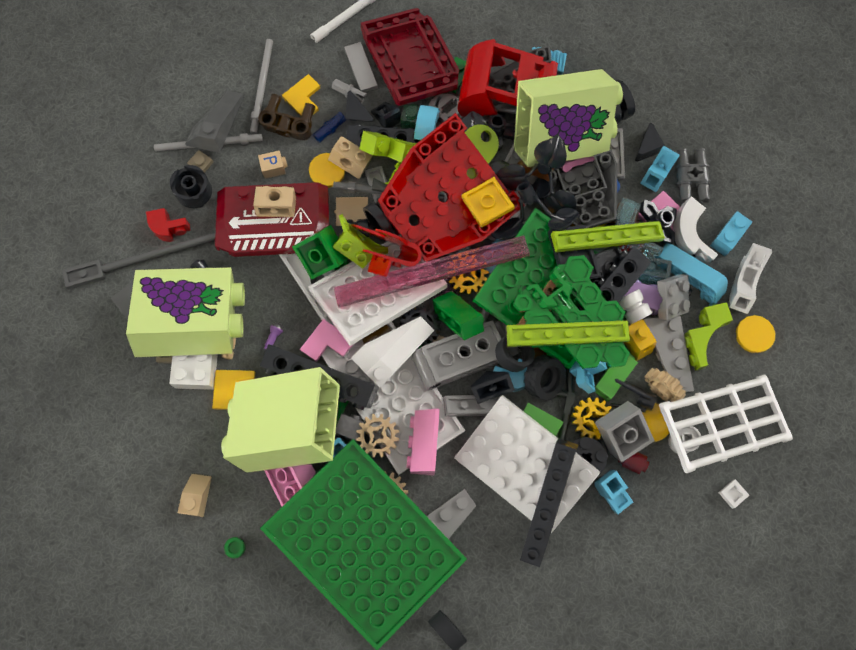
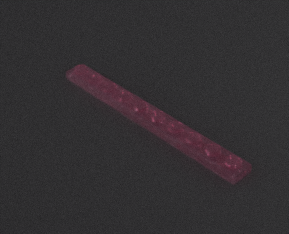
[334,235,530,308]

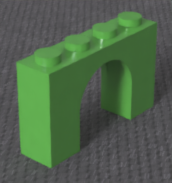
[547,343,638,402]

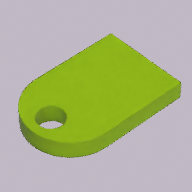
[465,125,499,179]

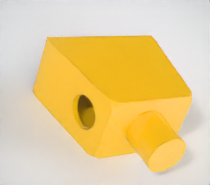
[624,319,657,361]

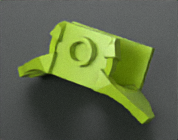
[333,214,388,269]

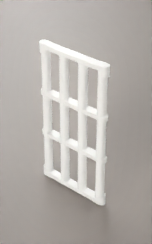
[659,375,793,473]

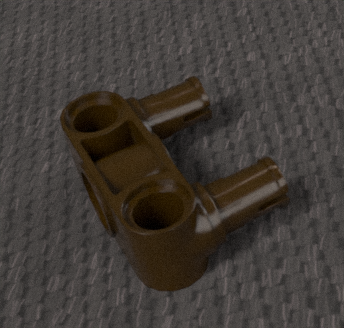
[258,94,315,141]

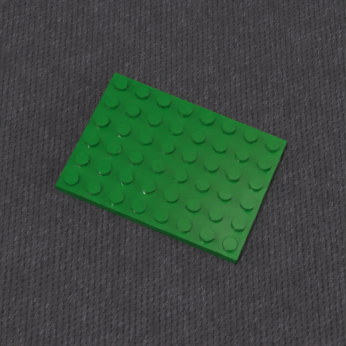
[260,439,467,650]

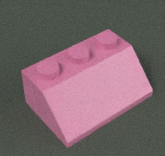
[407,409,440,476]
[264,464,316,506]

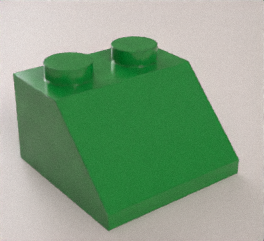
[292,225,348,280]

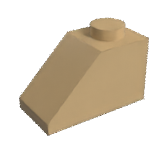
[178,474,212,517]

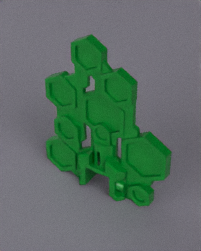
[513,255,630,369]

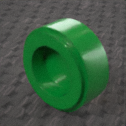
[224,537,246,558]

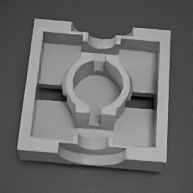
[657,274,690,320]

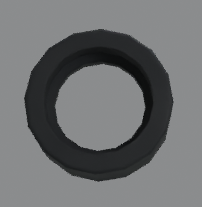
[495,335,535,372]
[428,610,467,650]

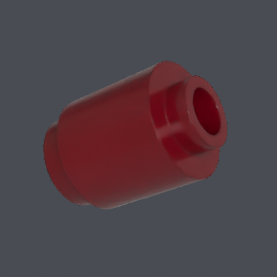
[618,452,650,474]

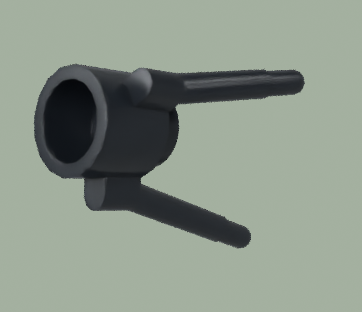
[610,379,657,413]

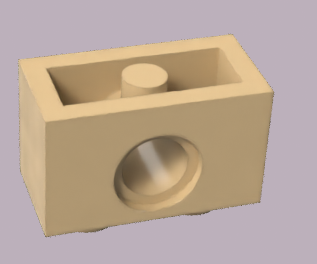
[328,136,373,179]
[254,186,296,217]

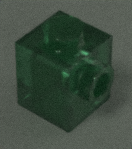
[401,104,420,129]

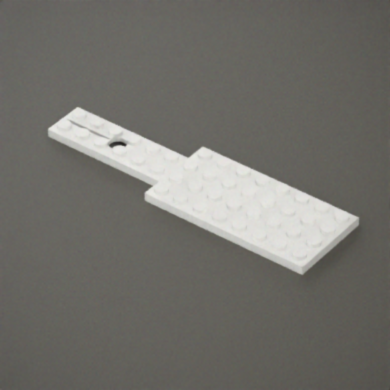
[279,254,465,475]

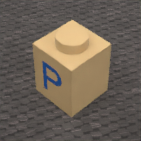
[258,150,288,179]

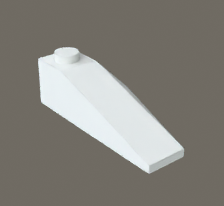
[351,316,434,387]

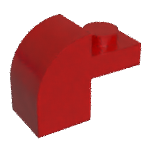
[146,208,191,242]

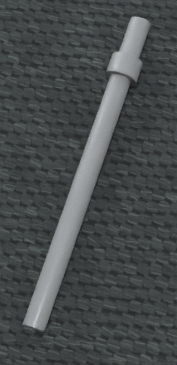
[250,39,273,135]
[154,133,263,152]

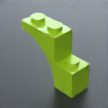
[359,131,417,163]
[684,302,733,371]

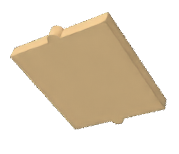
[334,197,368,226]

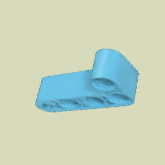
[654,243,728,306]

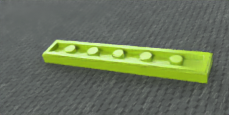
[551,221,665,252]
[506,320,630,347]

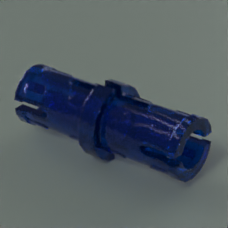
[312,112,347,143]

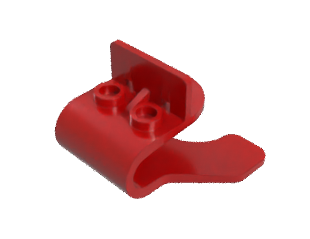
[351,224,421,277]

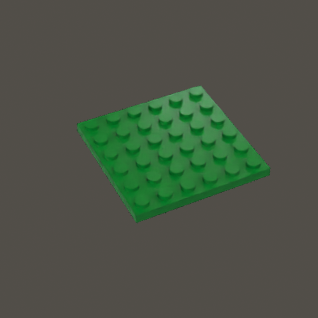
[473,208,606,369]

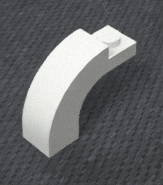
[673,197,718,264]
[729,243,772,314]

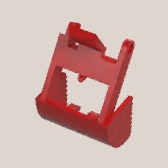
[457,39,558,117]

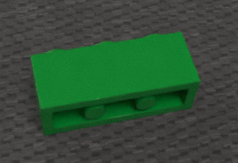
[432,291,484,341]

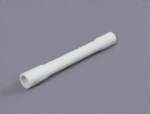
[310,0,376,43]

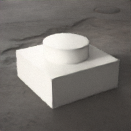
[718,479,749,509]

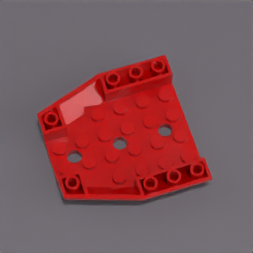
[378,113,525,262]

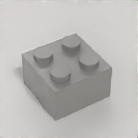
[595,401,655,462]

